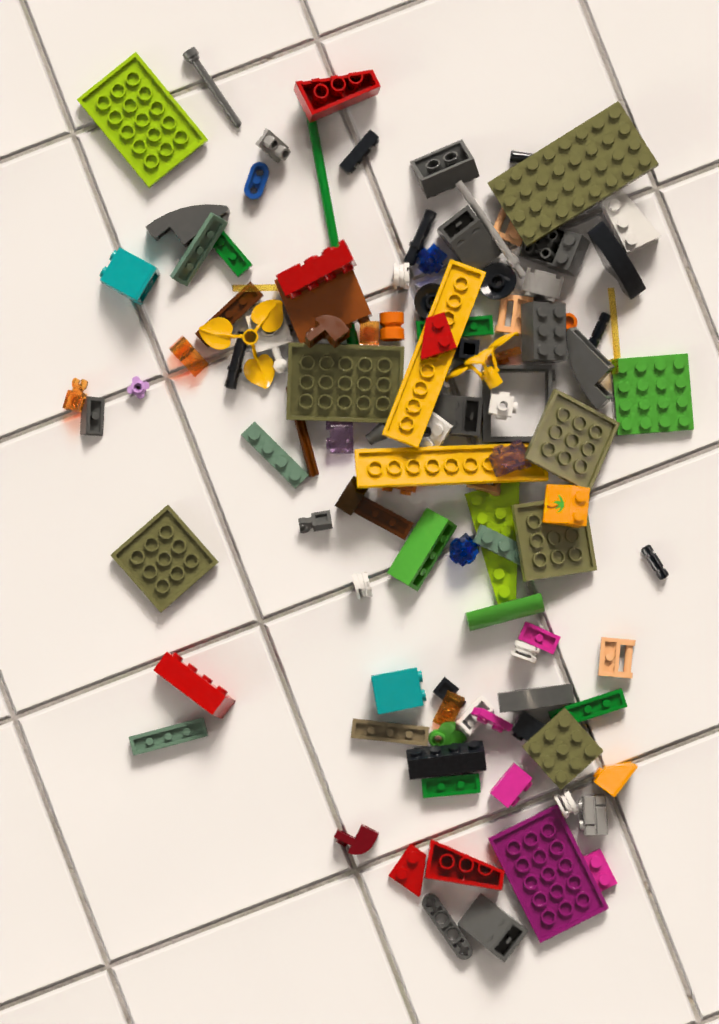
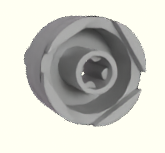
[522,268,564,302]

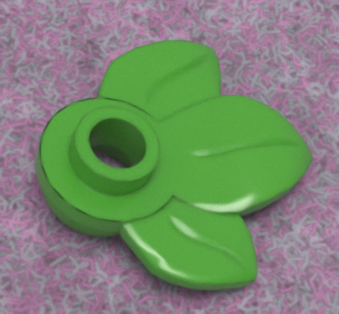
[428,721,467,746]

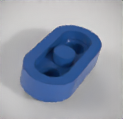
[244,162,269,200]

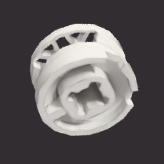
[394,263,409,290]
[352,571,373,600]
[511,640,541,664]
[553,788,579,819]

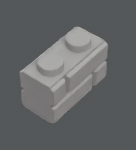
[578,794,608,836]

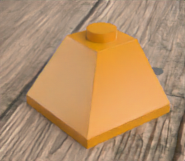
[592,762,638,797]

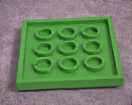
[611,353,694,436]

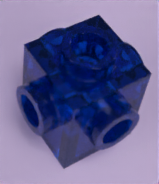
[416,243,448,275]
[449,533,480,567]

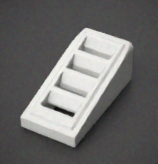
[455,695,495,737]

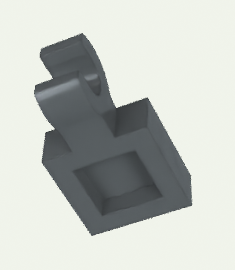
[298,510,333,533]

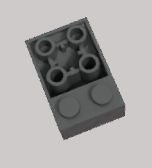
[437,205,502,270]
[519,228,590,277]
[424,395,483,438]
[457,893,528,962]

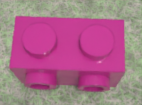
[489,762,533,808]

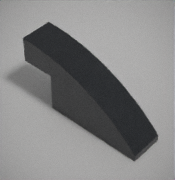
[587,221,646,300]

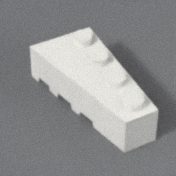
[599,189,661,254]

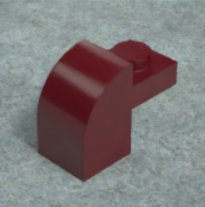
[334,824,379,855]

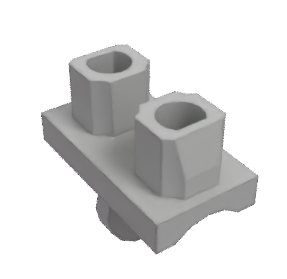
[255,128,291,163]

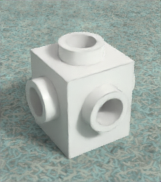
[488,392,517,420]

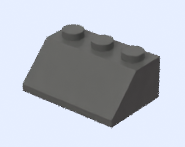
[410,139,479,199]

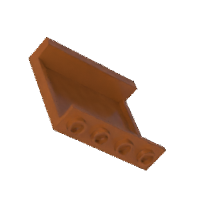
[274,270,373,343]

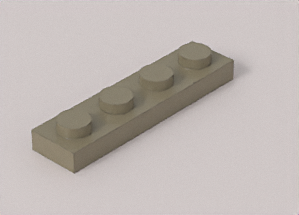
[351,718,429,746]

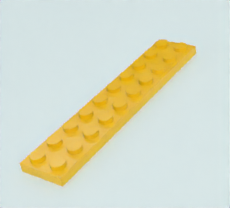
[382,259,486,449]
[354,443,549,489]

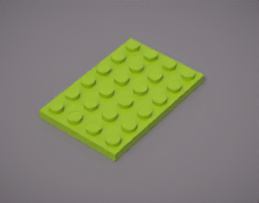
[77,52,208,188]

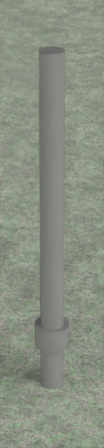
[455,180,526,279]

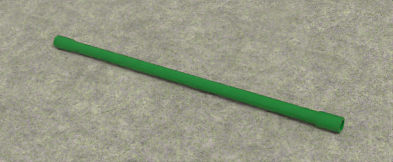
[306,116,359,345]

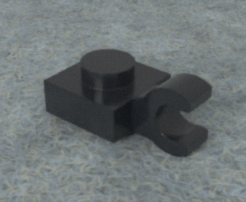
[433,677,466,708]

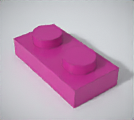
[518,621,561,654]
[471,707,513,733]
[583,848,618,892]

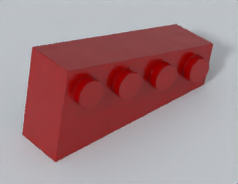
[293,70,381,123]
[276,239,357,299]
[153,652,236,719]
[424,839,505,891]

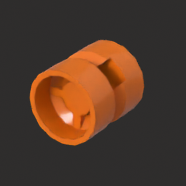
[379,312,404,341]

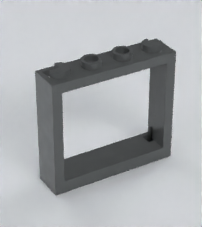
[482,365,556,443]

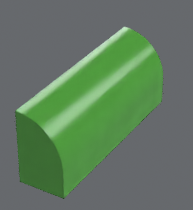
[387,508,457,592]
[465,593,545,631]

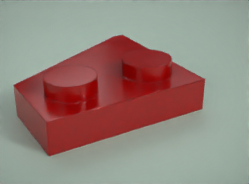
[388,843,426,897]

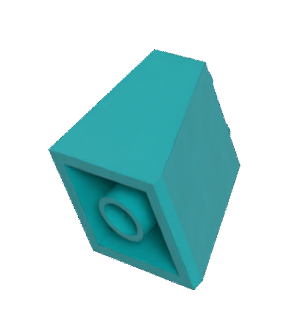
[99,247,160,306]
[371,667,426,715]

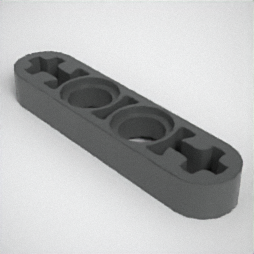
[422,893,473,960]

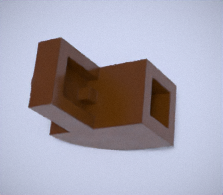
[305,315,350,348]

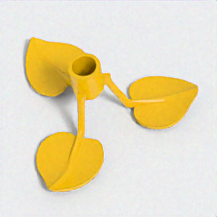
[199,299,284,389]
[445,332,519,389]

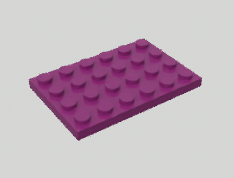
[488,804,609,943]

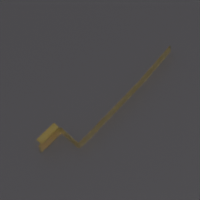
[232,284,278,292]
[608,288,621,374]

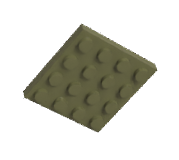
[523,389,620,492]
[511,500,597,582]
[111,505,219,613]

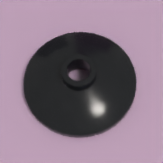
[480,263,516,300]
[414,283,440,319]

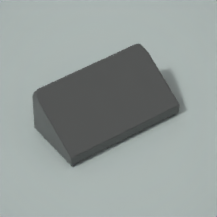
[80,396,105,436]

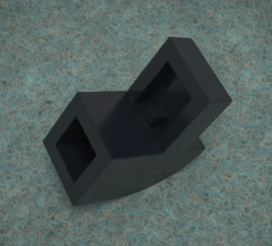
[453,338,480,361]

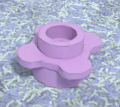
[127,376,150,399]

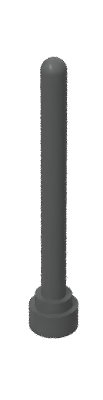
[182,47,242,127]

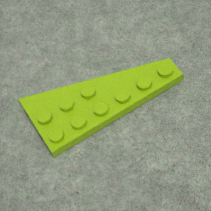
[465,482,520,604]

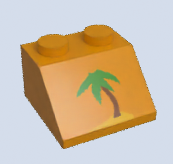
[542,484,590,528]

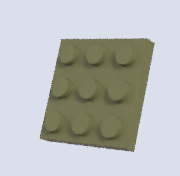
[521,707,604,790]

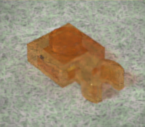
[62,378,88,412]

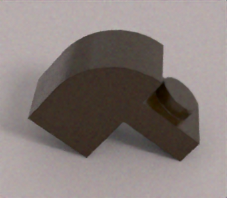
[335,476,369,516]

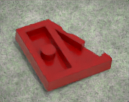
[421,312,457,361]

